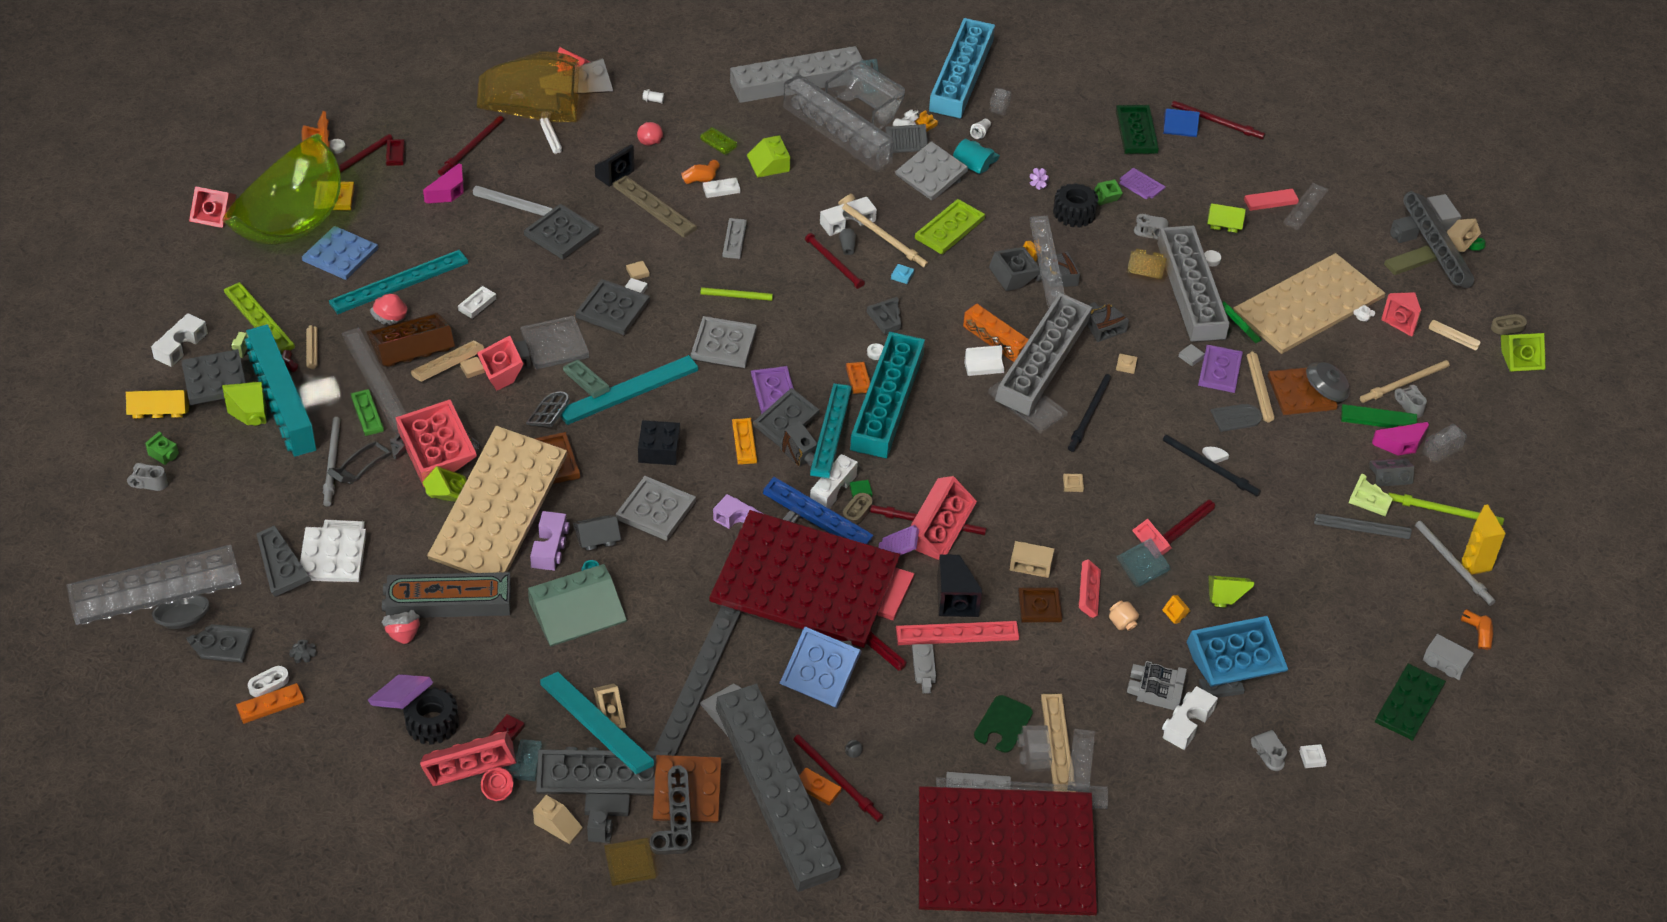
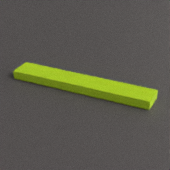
[224,282,295,354]

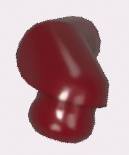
[282,350,298,372]

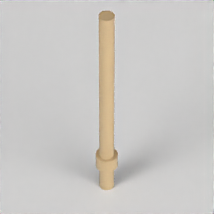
[842,203,928,268]
[1360,360,1450,403]

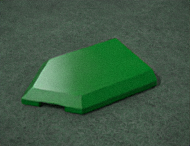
[1222,301,1262,343]

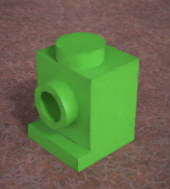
[1094,179,1123,206]
[145,432,179,465]

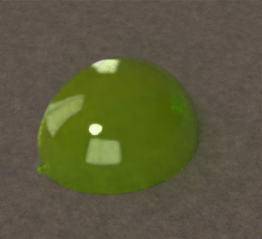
[222,134,341,245]

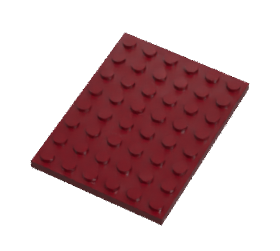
[709,510,900,648]
[919,786,1097,916]

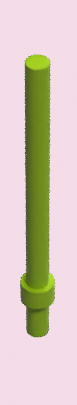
[1388,493,1504,525]

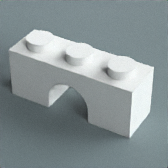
[820,197,877,236]
[151,313,208,367]
[810,454,858,509]
[1162,686,1218,750]

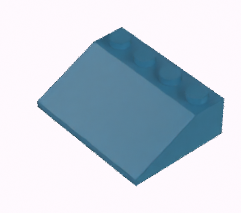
[1187,616,1288,686]

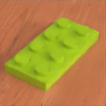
[915,199,985,255]

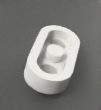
[248,666,289,697]

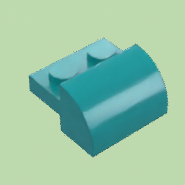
[953,138,1000,174]

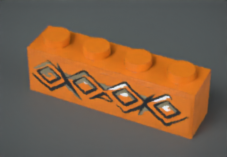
[963,304,1029,362]

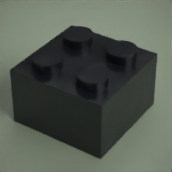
[638,420,680,465]

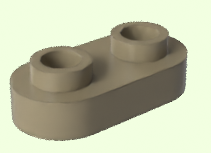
[1491,314,1527,335]
[843,493,872,525]

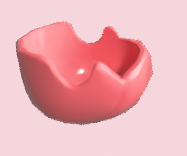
[637,122,664,145]
[481,767,513,801]

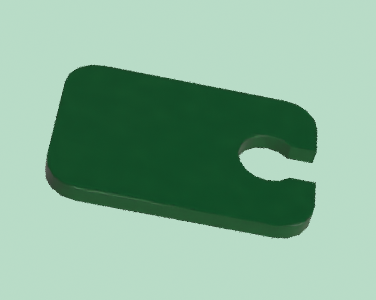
[974,695,1033,753]

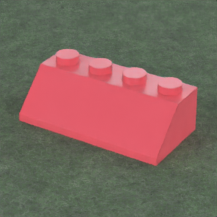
[911,476,977,560]
[420,731,516,786]

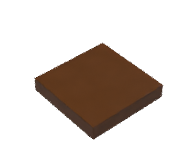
[1018,588,1062,622]

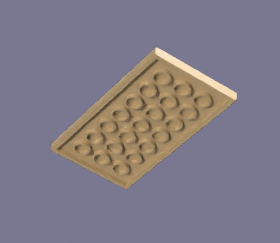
[1233,253,1385,354]
[427,426,567,573]

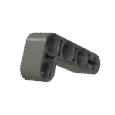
[649,765,692,855]

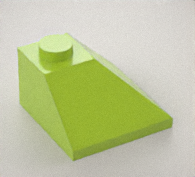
[1501,333,1545,371]
[222,382,267,426]
[422,466,467,502]
[1209,575,1254,607]

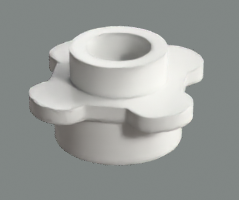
[902,109,919,121]
[1353,305,1375,321]

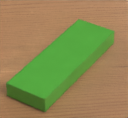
[350,389,384,436]

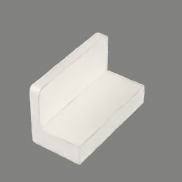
[964,345,1004,376]

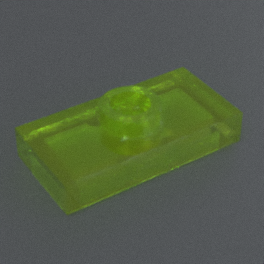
[700,127,737,155]

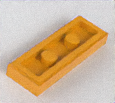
[732,418,757,465]

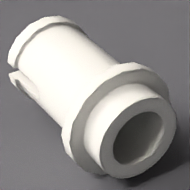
[643,89,664,104]

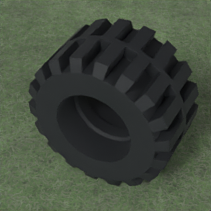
[1053,183,1098,228]
[404,687,459,745]

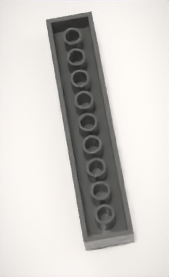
[716,684,841,892]

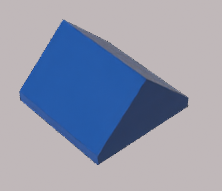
[1163,109,1200,137]

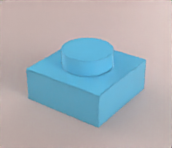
[891,264,914,284]

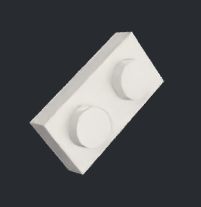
[703,178,740,198]
[458,286,496,319]

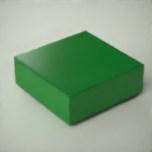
[849,480,872,498]

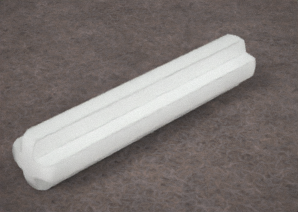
[540,117,562,154]

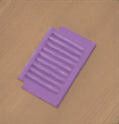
[1119,168,1166,199]
[878,525,919,555]

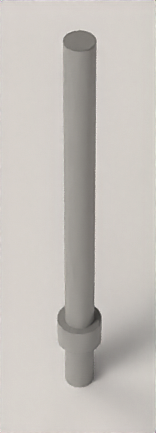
[323,417,340,506]
[1415,521,1496,606]

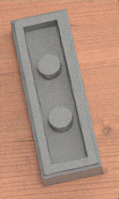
[723,218,747,259]

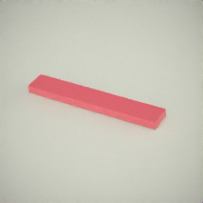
[896,621,1019,645]

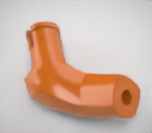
[681,160,720,184]
[1461,609,1493,650]

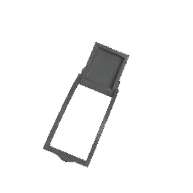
[327,441,392,484]

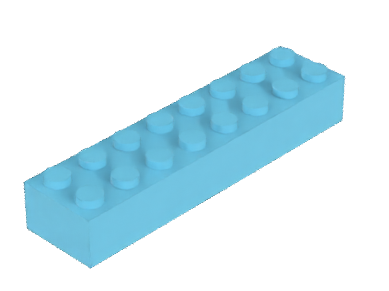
[929,18,995,118]

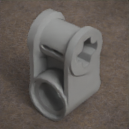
[1134,214,1168,239]
[1395,384,1427,418]
[127,463,168,491]
[1251,730,1287,771]

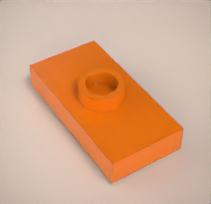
[846,362,870,394]
[799,768,842,806]

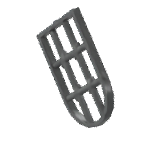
[526,391,570,427]

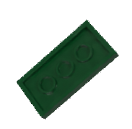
[1116,105,1159,154]
[1375,663,1446,741]

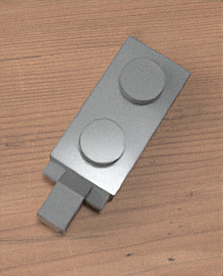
[912,644,936,693]

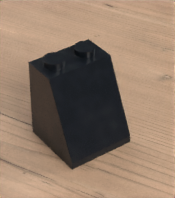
[937,554,982,617]

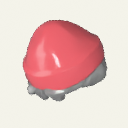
[370,294,407,325]
[381,610,420,644]

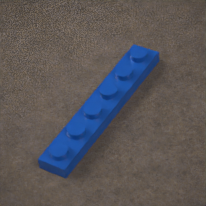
[763,477,873,544]

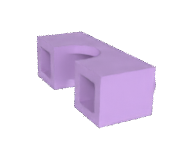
[713,494,763,529]
[530,511,569,571]

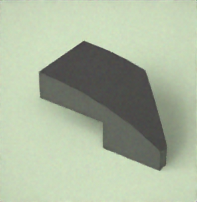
[390,433,407,459]

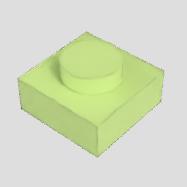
[232,332,247,358]

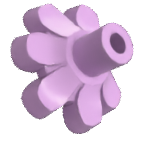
[1030,168,1049,190]

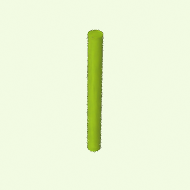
[701,287,773,301]

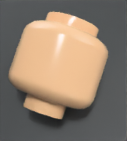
[1109,600,1139,631]

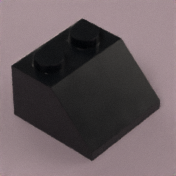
[595,144,634,187]

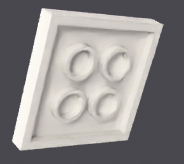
[300,527,367,582]

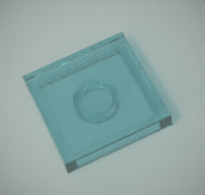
[1116,538,1171,587]

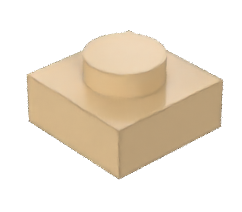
[1116,354,1138,374]

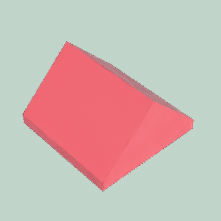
[1381,292,1421,337]

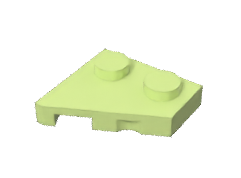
[1349,474,1393,517]

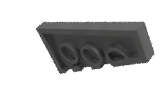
[256,525,311,597]

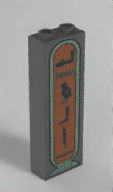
[382,572,511,618]

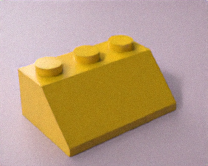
[126,390,190,418]
[1462,504,1506,575]

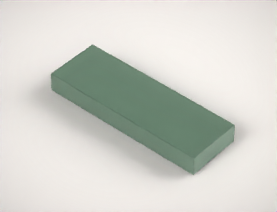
[563,359,610,398]

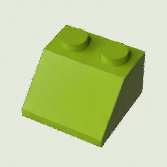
[747,135,790,178]
[1207,204,1246,233]

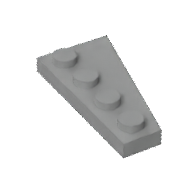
[539,58,613,95]

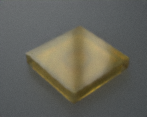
[604,838,656,886]

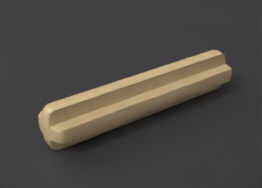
[1429,320,1481,350]
[306,325,318,369]

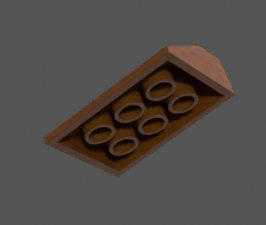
[366,313,455,367]

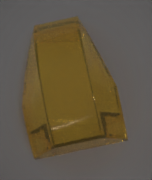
[477,51,580,122]

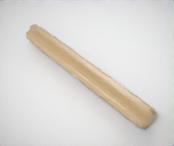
[1247,351,1274,423]

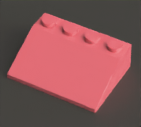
[395,400,477,487]

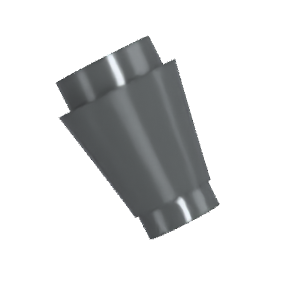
[839,228,856,255]

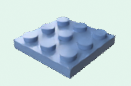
[302,226,378,280]
[780,627,862,708]

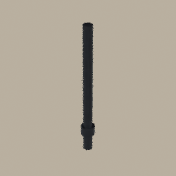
[1068,374,1112,452]
[1163,434,1261,497]

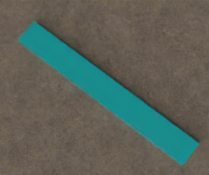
[329,249,468,315]
[558,355,698,425]
[810,383,852,478]
[540,672,654,774]

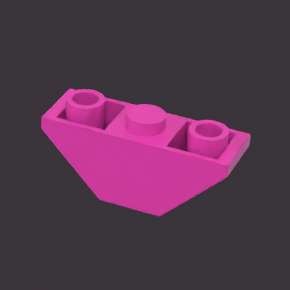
[423,163,464,203]
[1372,422,1429,456]

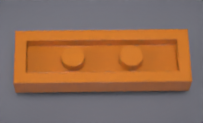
[236,683,304,724]

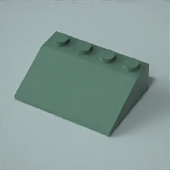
[528,564,627,647]

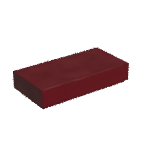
[386,139,405,166]

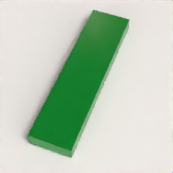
[1341,404,1417,428]

